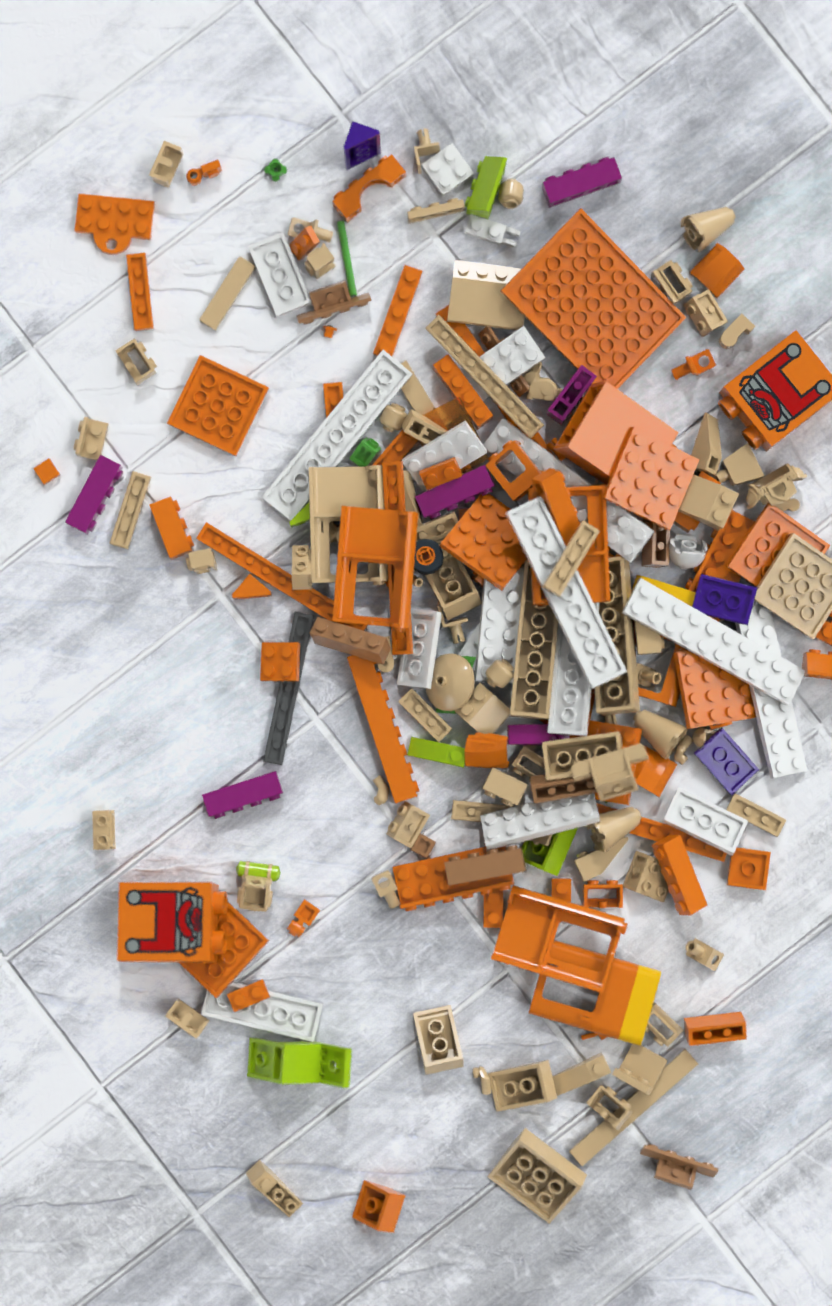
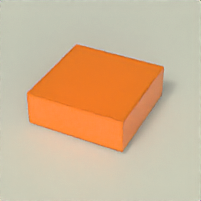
[33,458,60,485]

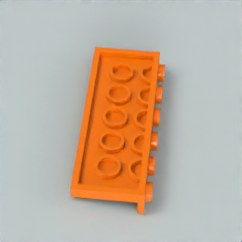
[685,508,755,622]
[392,846,515,911]

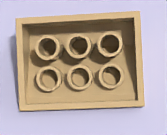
[447,260,525,330]
[488,1128,587,1224]

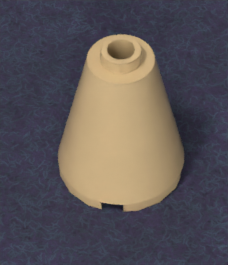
[681,207,735,252]
[633,709,688,759]
[586,807,642,852]

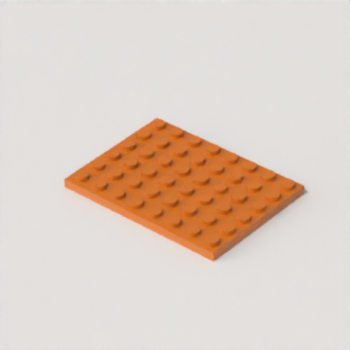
[500,208,686,389]

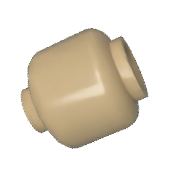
[498,179,524,209]
[379,403,407,433]
[486,659,514,688]

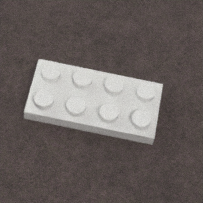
[248,232,312,317]
[461,326,546,402]
[402,421,487,491]
[397,609,442,689]
[662,787,748,855]

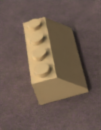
[542,732,623,781]

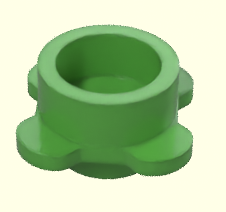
[264,159,287,181]

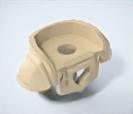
[746,463,807,512]

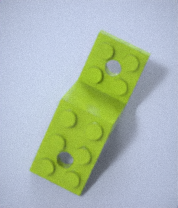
[247,1038,352,1088]

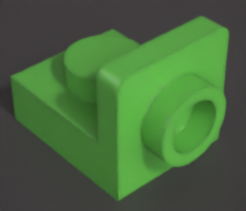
[349,437,381,467]

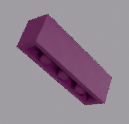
[542,157,622,208]
[65,454,124,535]
[415,465,496,520]
[202,771,283,819]

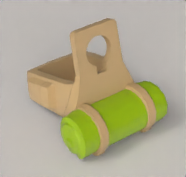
[236,861,281,912]

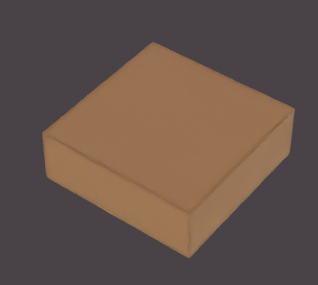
[410,833,436,859]

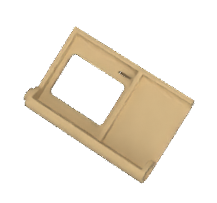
[309,465,388,585]

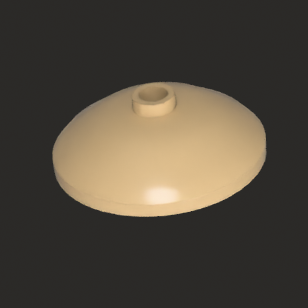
[425,653,475,711]

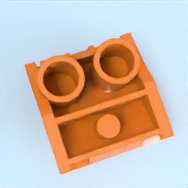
[690,243,745,299]
[464,732,509,768]
[634,745,677,798]

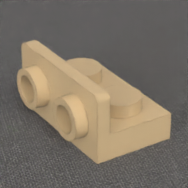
[684,289,728,337]
[74,417,109,460]
[386,801,430,848]

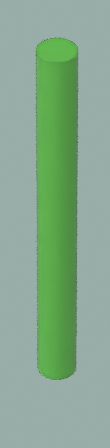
[337,221,357,297]

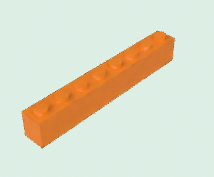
[347,655,419,804]

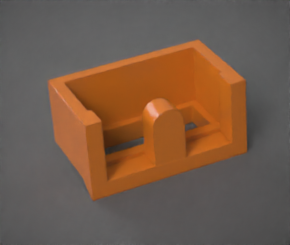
[583,880,623,908]

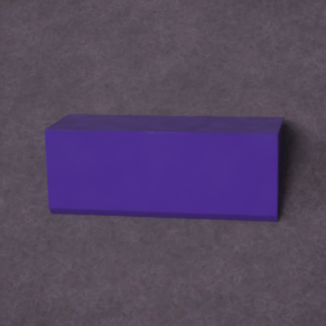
[343,121,381,170]

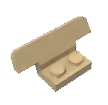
[572,744,649,801]

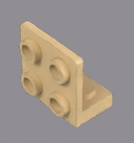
[623,851,668,902]
[612,1044,667,1095]

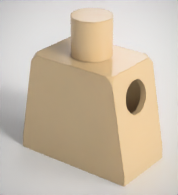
[715,443,764,487]

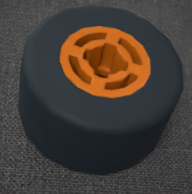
[414,539,444,575]

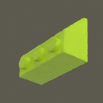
[464,156,507,219]
[522,827,578,876]

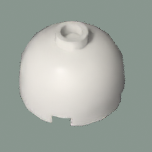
[669,534,707,570]

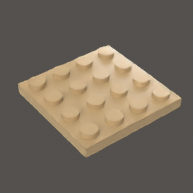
[755,533,832,639]

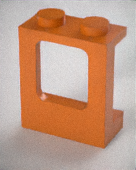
[485,440,543,501]

